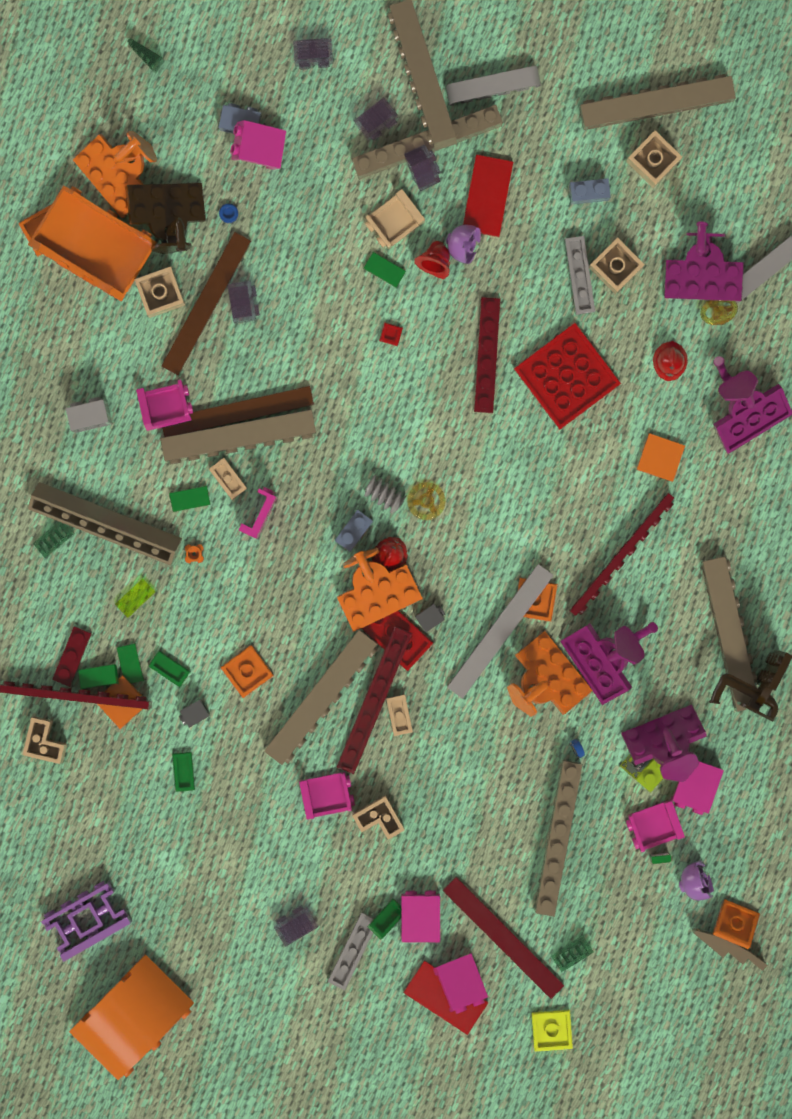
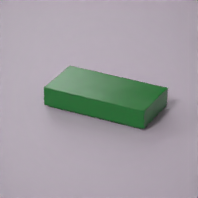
[363,252,406,288]
[169,486,211,512]
[117,643,144,684]
[148,650,191,687]
[78,664,119,689]
[172,752,195,792]
[367,899,402,940]

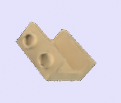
[365,189,425,249]

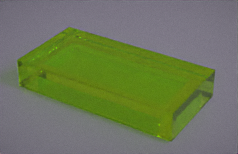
[115,578,156,618]

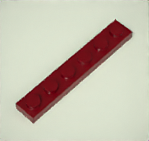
[474,297,501,413]

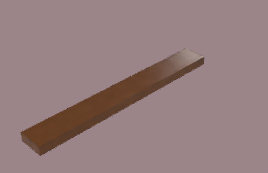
[161,232,252,376]
[162,386,314,438]

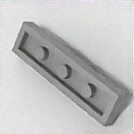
[565,236,595,315]
[328,912,374,990]

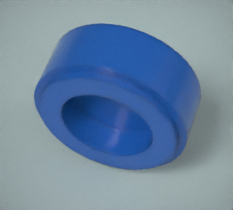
[219,204,238,223]
[570,739,585,759]

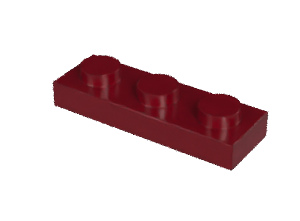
[52,626,92,687]

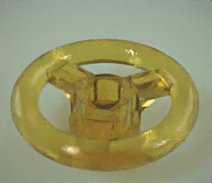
[700,300,738,325]
[407,482,446,520]

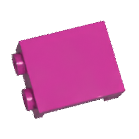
[230,120,286,170]
[136,379,193,431]
[239,487,277,539]
[670,761,724,815]
[299,772,355,820]
[625,800,685,853]
[401,890,440,942]
[433,954,488,1014]

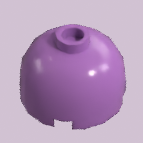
[446,224,481,264]
[679,861,714,901]

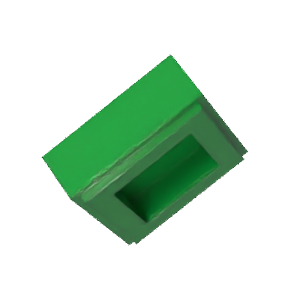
[650,853,671,864]

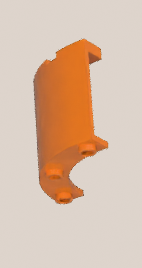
[28,185,157,302]
[69,954,194,1080]

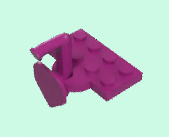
[664,221,744,301]
[713,356,792,454]
[560,622,658,705]
[621,704,707,782]

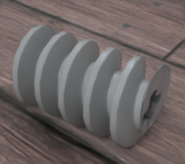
[364,474,407,514]

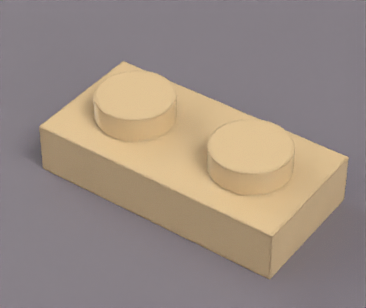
[209,458,247,500]
[386,694,413,736]

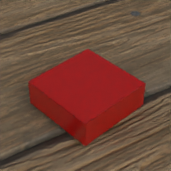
[379,323,403,347]

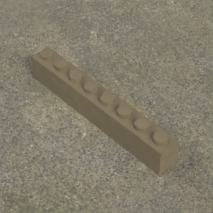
[387,0,457,151]
[579,74,736,130]
[352,105,503,180]
[160,410,316,465]
[28,482,182,565]
[701,556,757,712]
[264,630,378,765]
[534,760,583,917]

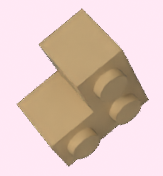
[22,716,67,764]
[352,795,405,840]

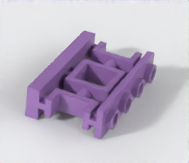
[41,881,132,962]

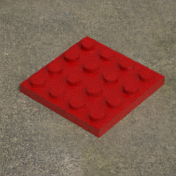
[514,323,621,430]

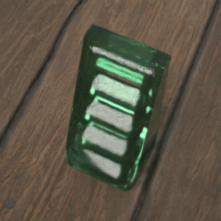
[127,38,164,74]
[33,522,75,558]
[551,935,594,972]

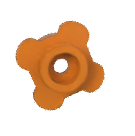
[185,544,204,563]

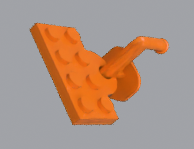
[73,131,158,219]
[337,547,423,632]
[507,631,593,717]

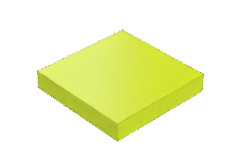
[531,1010,573,1052]

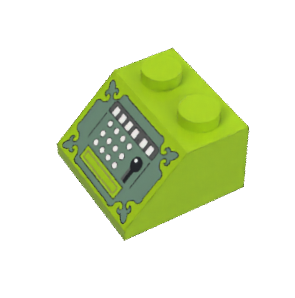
[620,754,663,793]

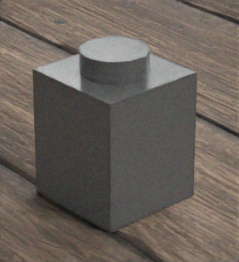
[415,604,446,632]
[179,699,210,728]

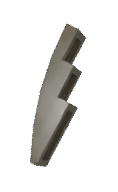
[692,928,768,971]

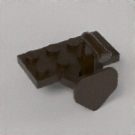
[126,183,206,254]
[709,650,792,722]

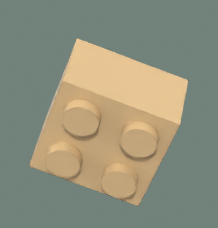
[626,131,682,188]
[589,237,645,294]
[134,266,185,318]

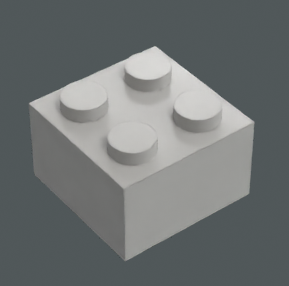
[65,397,113,433]

